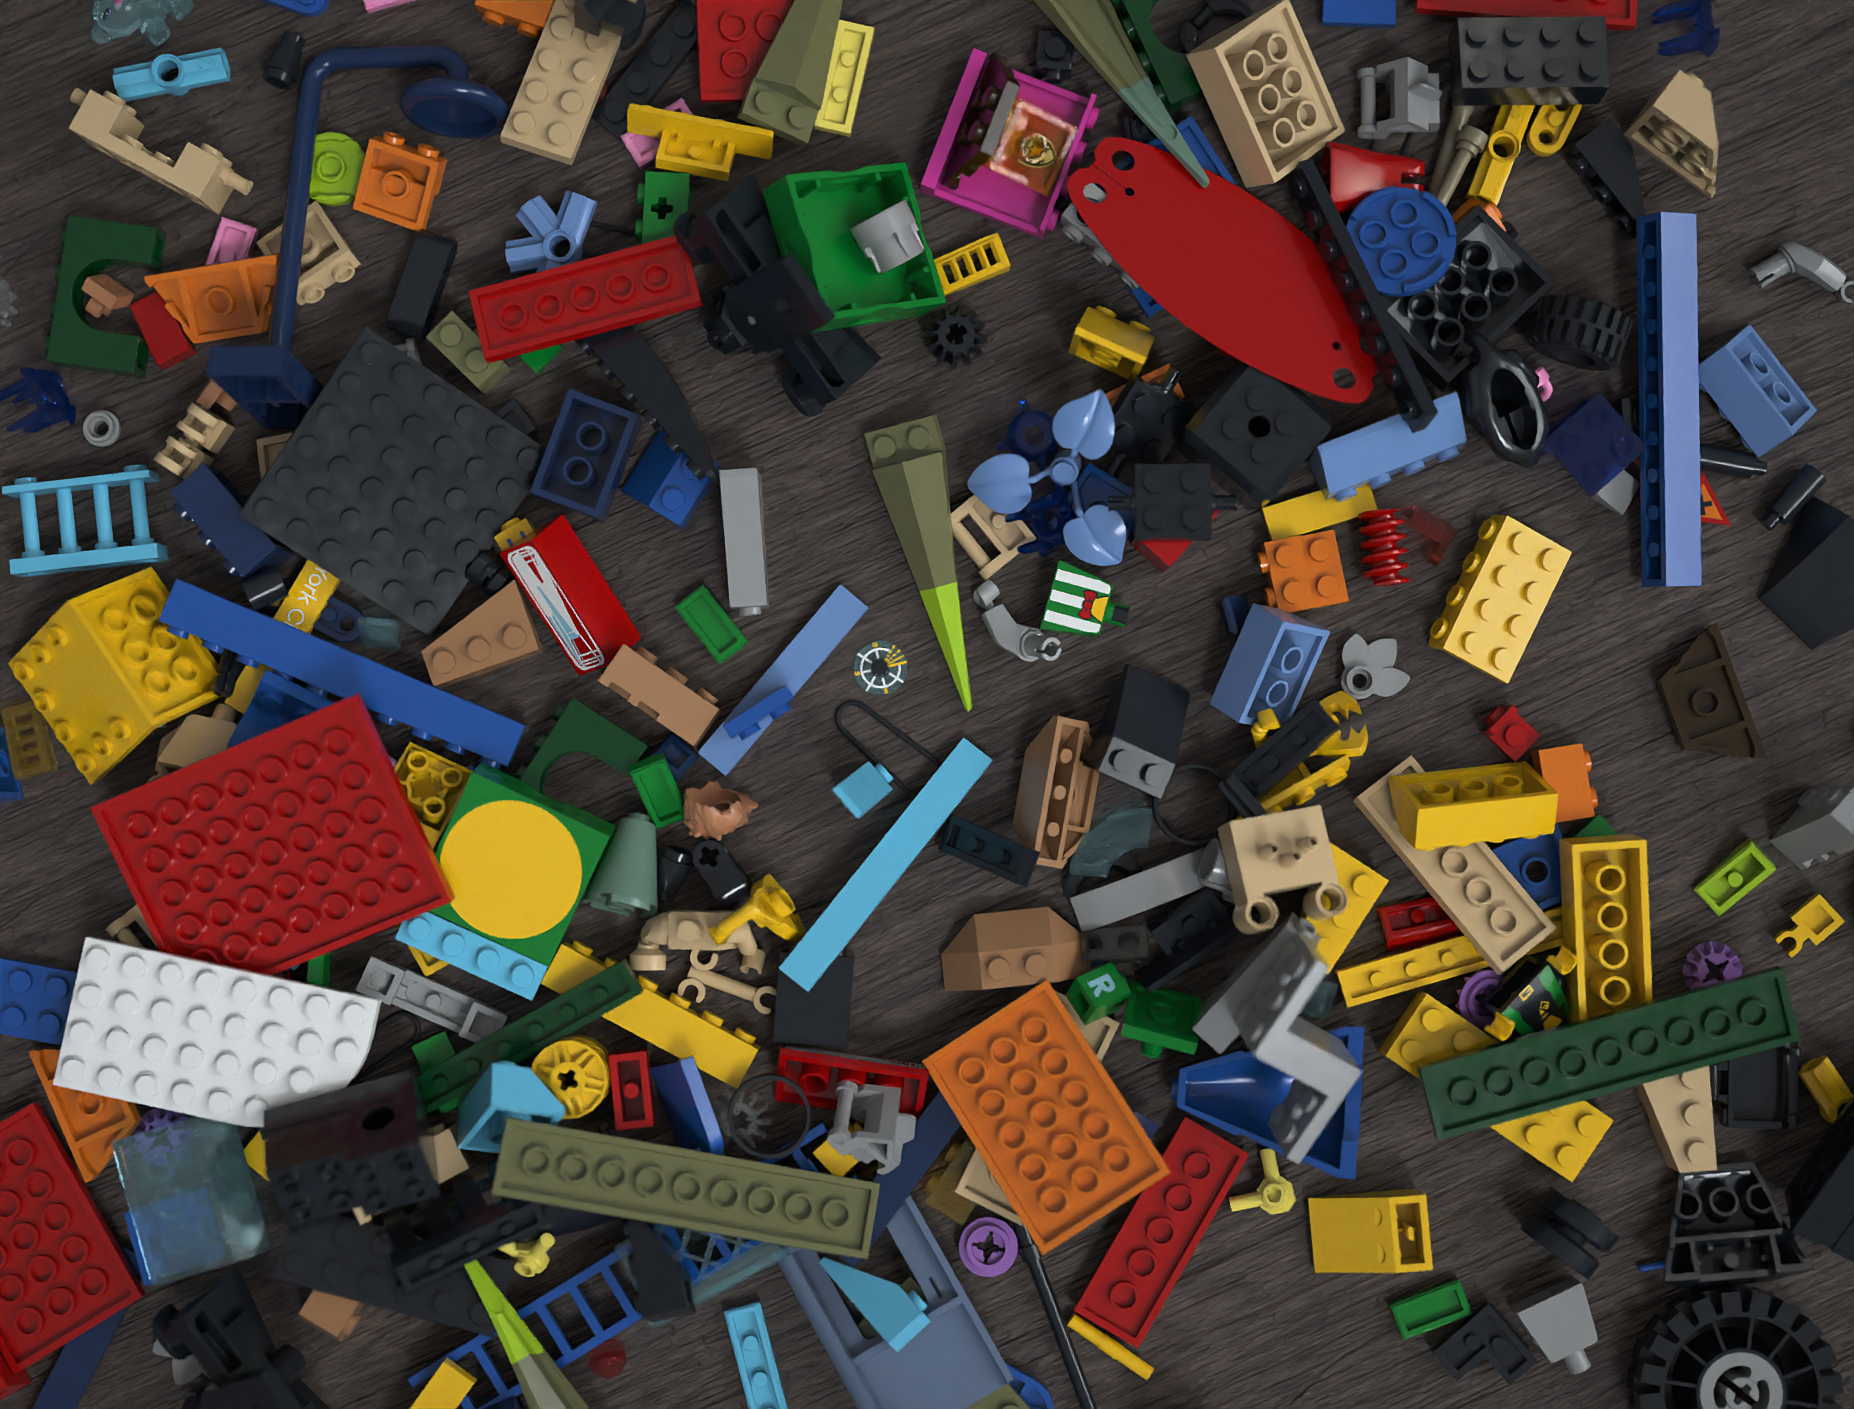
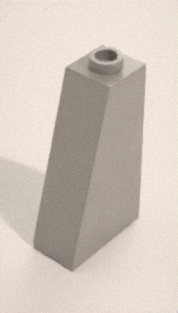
[719,468,769,616]
[1192,912,1321,1054]

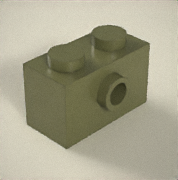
[426,311,511,395]

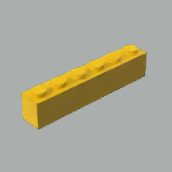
[541,940,761,1089]

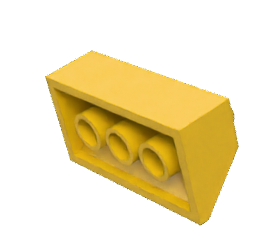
[1388,761,1559,851]

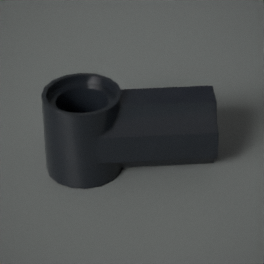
[241,566,289,615]

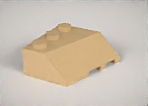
[1624,70,1718,199]

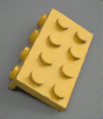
[1428,515,1572,684]

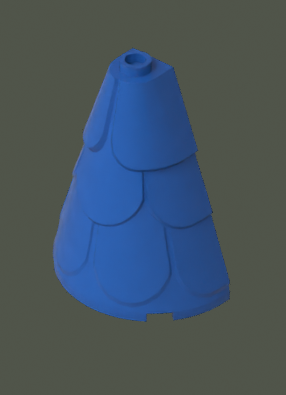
[1171,1026,1364,1179]

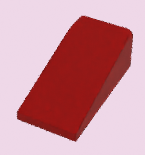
[130,291,197,370]

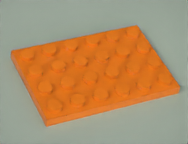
[922,980,1171,1255]

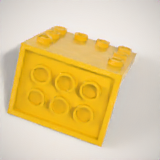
[8,566,222,785]

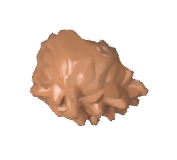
[683,781,758,841]

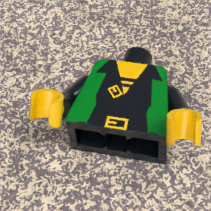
[1479,945,1578,1042]

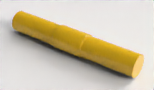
[1066,1313,1154,1380]

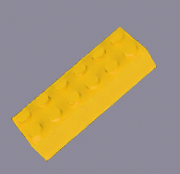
[1559,834,1653,1024]
[1378,991,1614,1182]

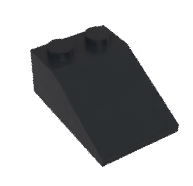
[1082,664,1190,799]

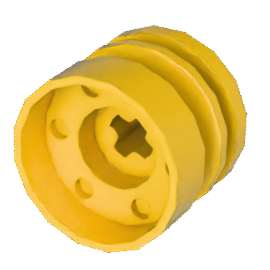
[531,1035,612,1119]

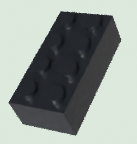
[1448,16,1610,106]

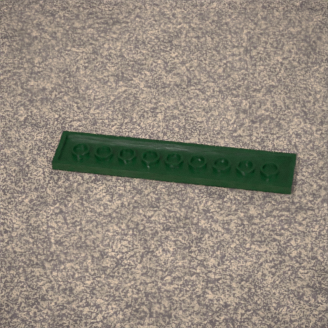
[1417,966,1800,1141]

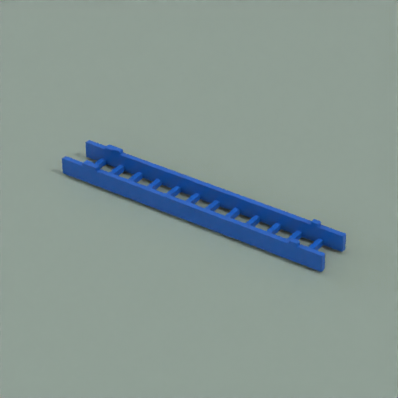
[408,1120,860,1409]

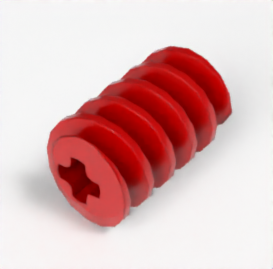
[1358,509,1410,587]

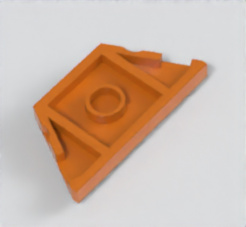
[144,253,279,344]
[29,1048,142,1183]

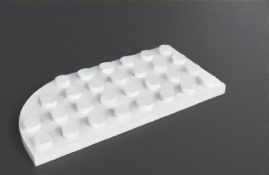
[53,936,382,1127]

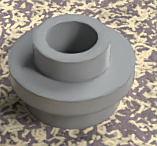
[83,410,121,447]

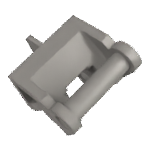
[1357,57,1442,140]
[827,1080,916,1175]

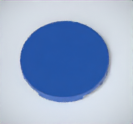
[1346,186,1457,296]

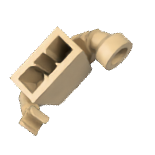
[148,703,237,782]
[629,909,766,974]

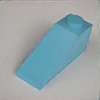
[833,761,894,819]
[819,1257,931,1352]

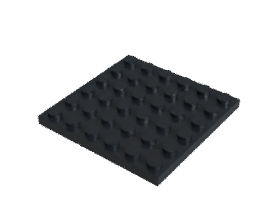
[238,326,546,637]

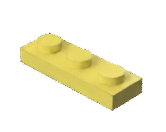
[814,20,875,137]

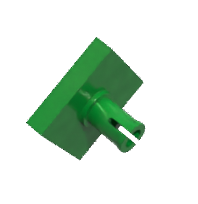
[1121,979,1202,1058]

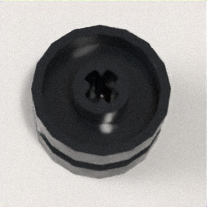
[1520,1187,1620,1280]

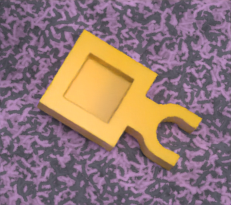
[1773,892,1845,958]

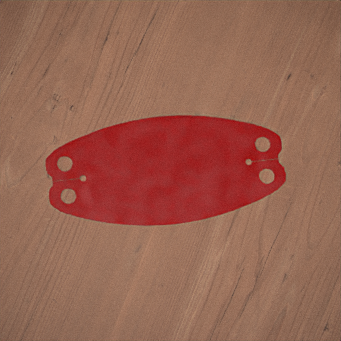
[1067,137,1381,403]

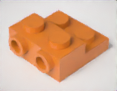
[352,131,448,232]
[1257,529,1349,614]

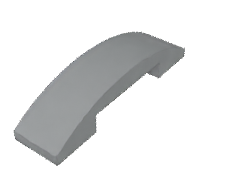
[1069,846,1206,933]
[355,956,508,1043]

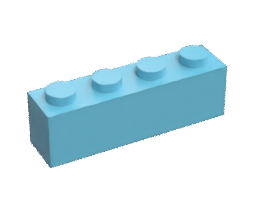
[395,911,548,1001]

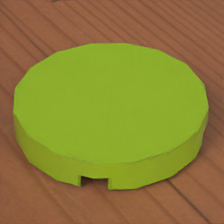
[309,132,366,207]

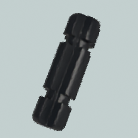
[211,648,243,698]

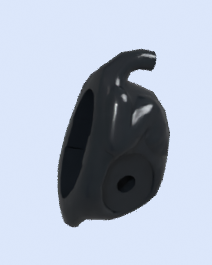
[1459,332,1549,469]

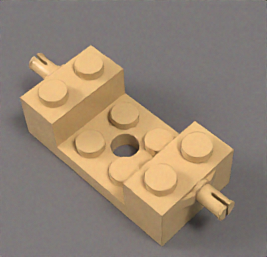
[69,88,253,215]

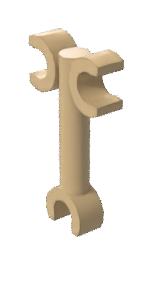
[677,950,777,1014]

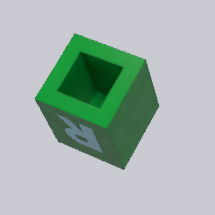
[1065,962,1132,1025]

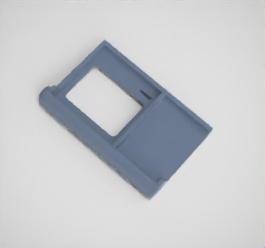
[774,1195,1014,1409]

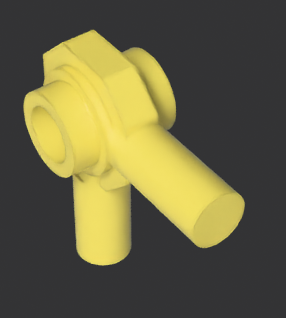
[1229,1148,1296,1215]
[499,1233,555,1277]

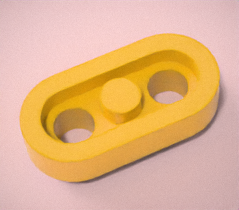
[1526,104,1582,157]

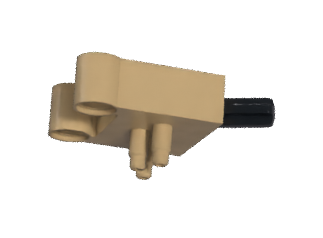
[1217,774,1348,934]

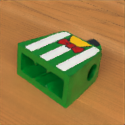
[1039,561,1130,637]

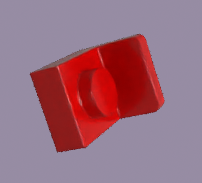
[1481,704,1541,762]

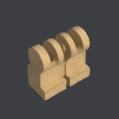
[154,402,236,479]

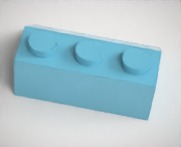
[457,1061,565,1154]

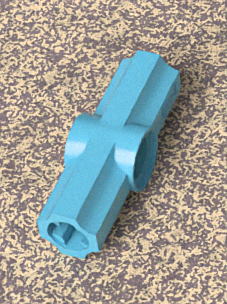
[112,47,231,102]

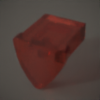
[1407,506,1457,566]

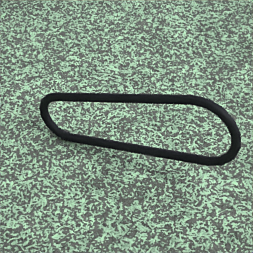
[835,700,943,800]

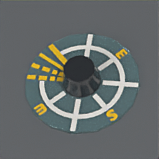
[853,641,908,695]

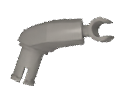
[1749,241,1854,303]
[973,580,1061,662]

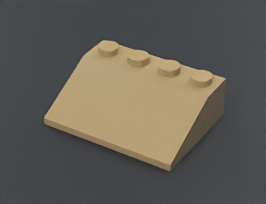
[1186,0,1345,188]

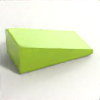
[1693,837,1777,916]

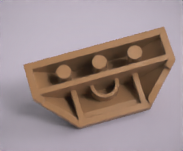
[1013,716,1100,869]
[941,906,1091,991]

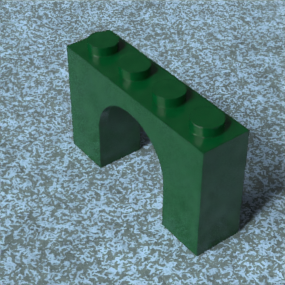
[1110,0,1205,113]
[44,216,167,379]
[514,698,651,796]

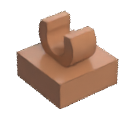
[81,273,135,318]
[195,379,237,412]

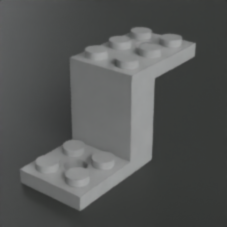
[1235,931,1362,1164]

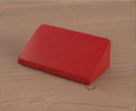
[1377,897,1459,952]

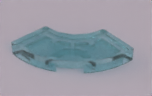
[1069,808,1153,878]

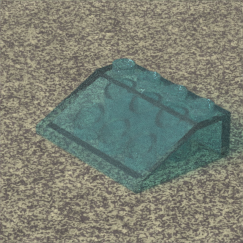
[111,1116,272,1287]

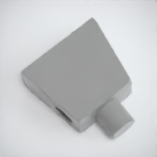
[1509,1276,1598,1375]

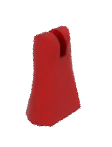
[1321,141,1425,214]

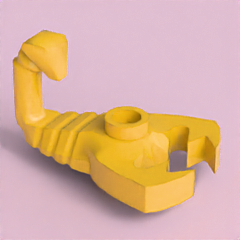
[1251,690,1368,758]
[707,873,806,946]

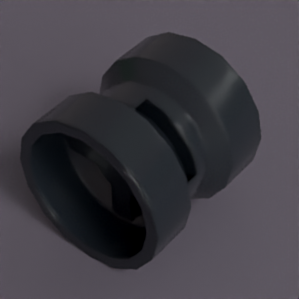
[465,550,515,598]

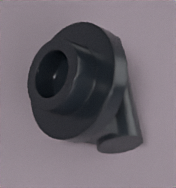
[1120,114,1157,156]

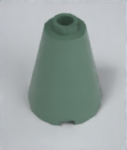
[583,813,658,918]

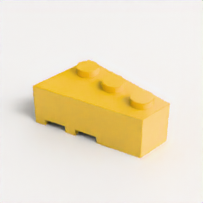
[1300,842,1389,974]

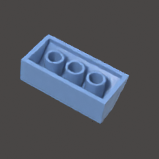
[1308,392,1467,503]

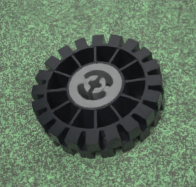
[1627,1284,1844,1409]

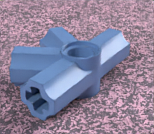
[505,190,598,274]

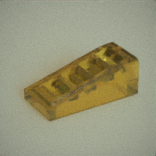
[1,701,59,780]

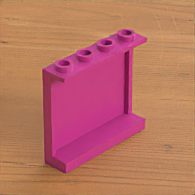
[921,48,1100,239]

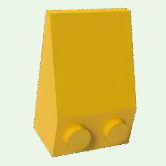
[1068,306,1155,380]

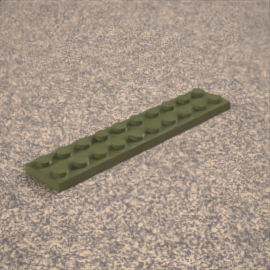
[492,1118,880,1260]

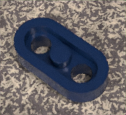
[313,596,366,643]

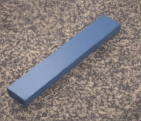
[698,584,869,776]

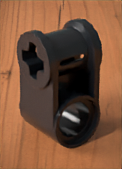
[693,838,753,910]

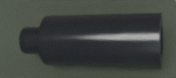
[1700,443,1767,480]
[1761,464,1826,531]

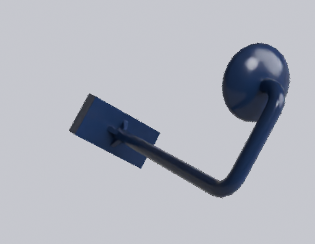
[207,45,510,429]

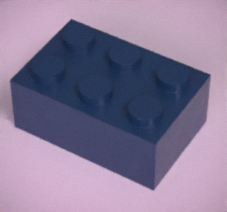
[530,389,643,523]
[169,463,294,579]

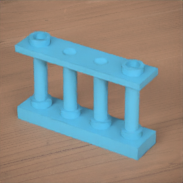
[2,465,169,578]

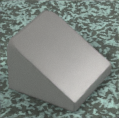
[1590,463,1640,516]

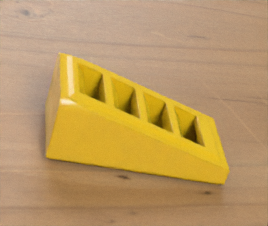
[934,232,1010,296]

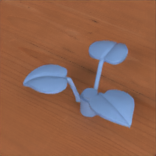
[967,389,1126,566]

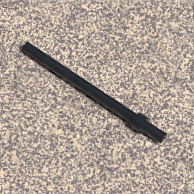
[1012,1221,1097,1409]

